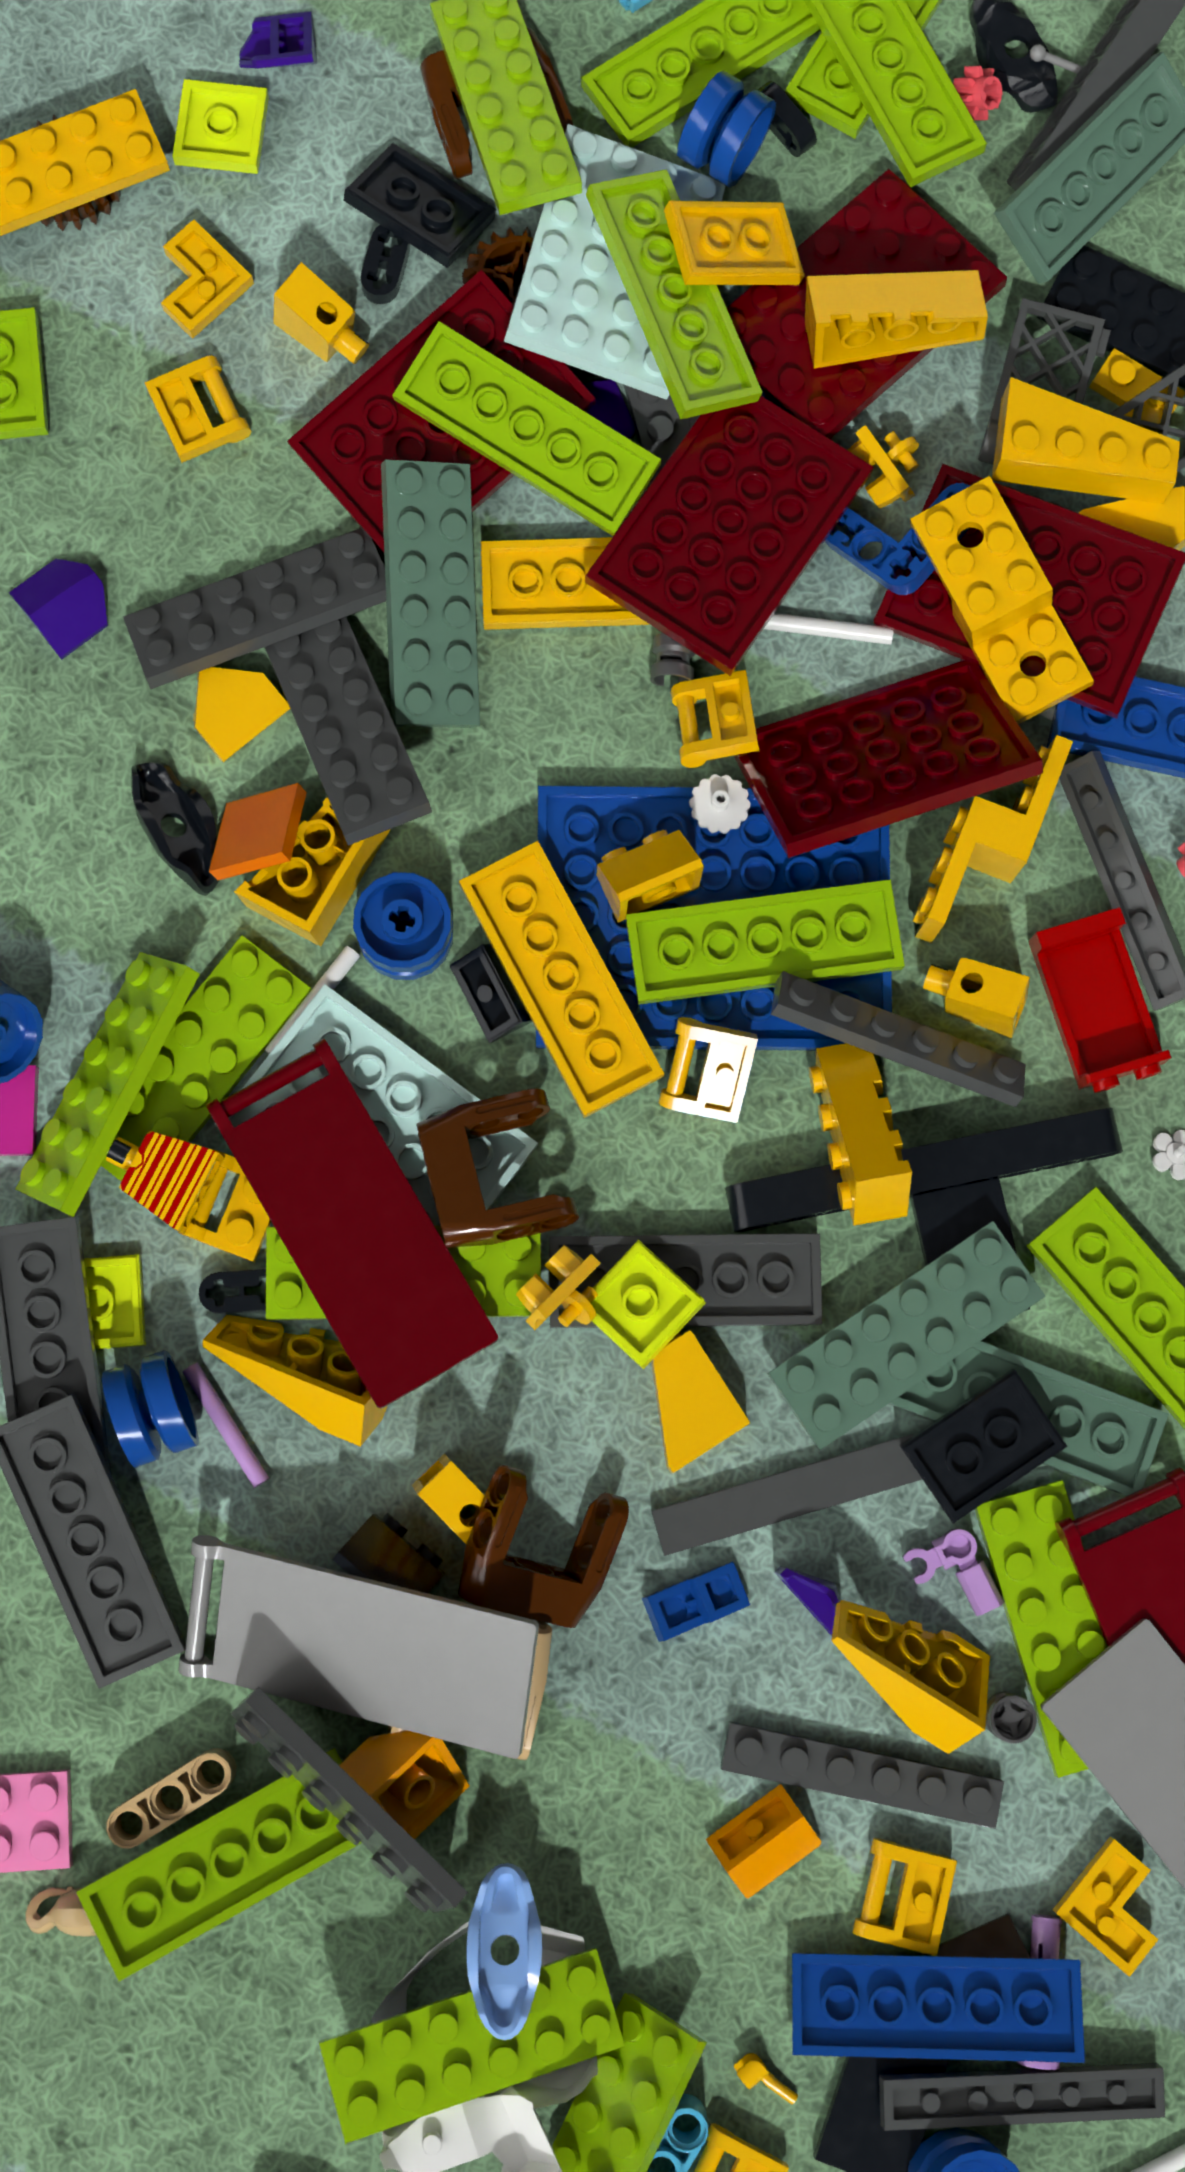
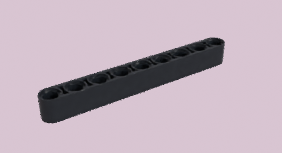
[725,1108,1123,1232]

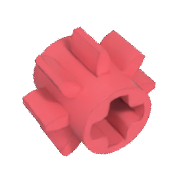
[953,65,1003,121]

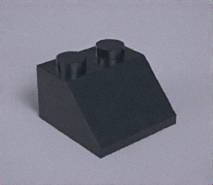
[332,1513,445,1594]

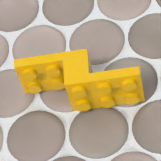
[910,476,1094,725]
[912,735,1073,943]

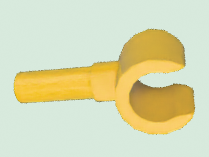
[734,2053,798,2105]

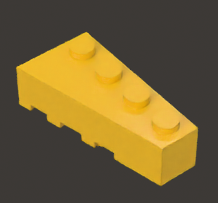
[805,270,988,369]
[234,797,391,947]
[809,1043,912,1226]

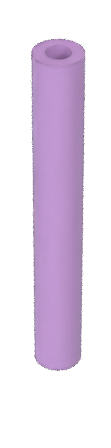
[182,1362,269,1488]

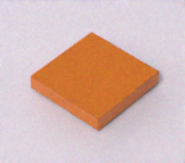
[209,783,307,880]

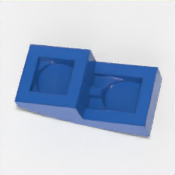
[642,1562,750,1642]

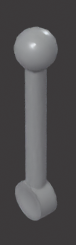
[1030,44,1082,74]

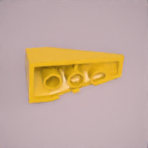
[202,1315,388,1447]
[831,1600,990,1754]

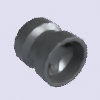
[650,633,695,686]
[986,1692,1037,1743]

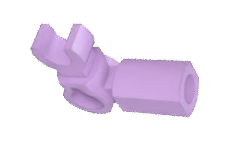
[902,1528,1004,1616]

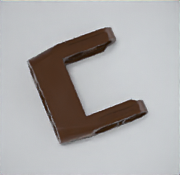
[420,27,574,180]
[416,1088,579,1248]
[458,1465,629,1628]

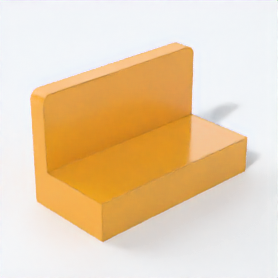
[705,1784,821,1898]

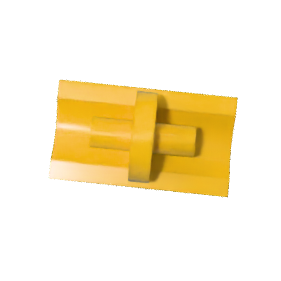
[848,425,919,509]
[516,1245,601,1330]

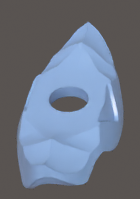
[467,1863,542,2040]

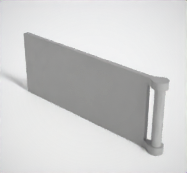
[178,1535,539,1759]
[1041,1618,1185,1890]

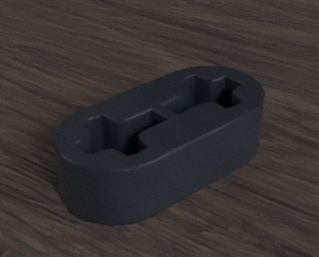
[757,81,817,157]
[361,225,410,304]
[198,1269,266,1314]

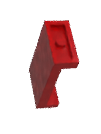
[1028,907,1172,1093]

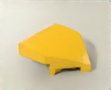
[193,667,290,762]

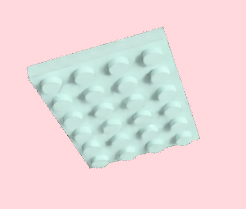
[504,124,725,400]
[214,984,538,1225]

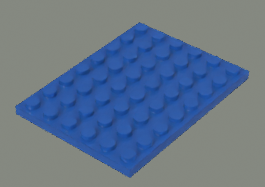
[536,786,892,1051]

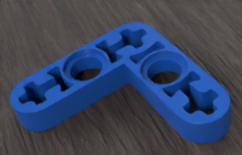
[825,483,970,595]

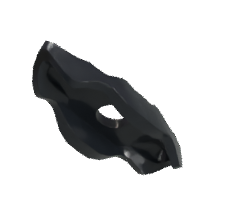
[970,0,1058,113]
[131,761,219,896]

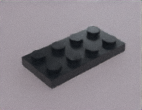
[1037,245,1185,389]

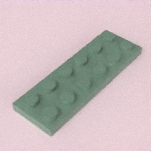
[994,52,1185,284]
[381,459,480,728]
[767,1221,1046,1450]
[889,1341,1168,1496]

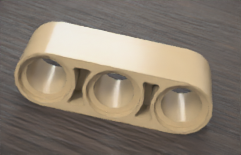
[106,1748,237,1848]

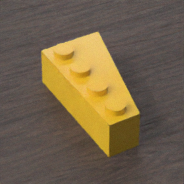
[992,377,1180,504]

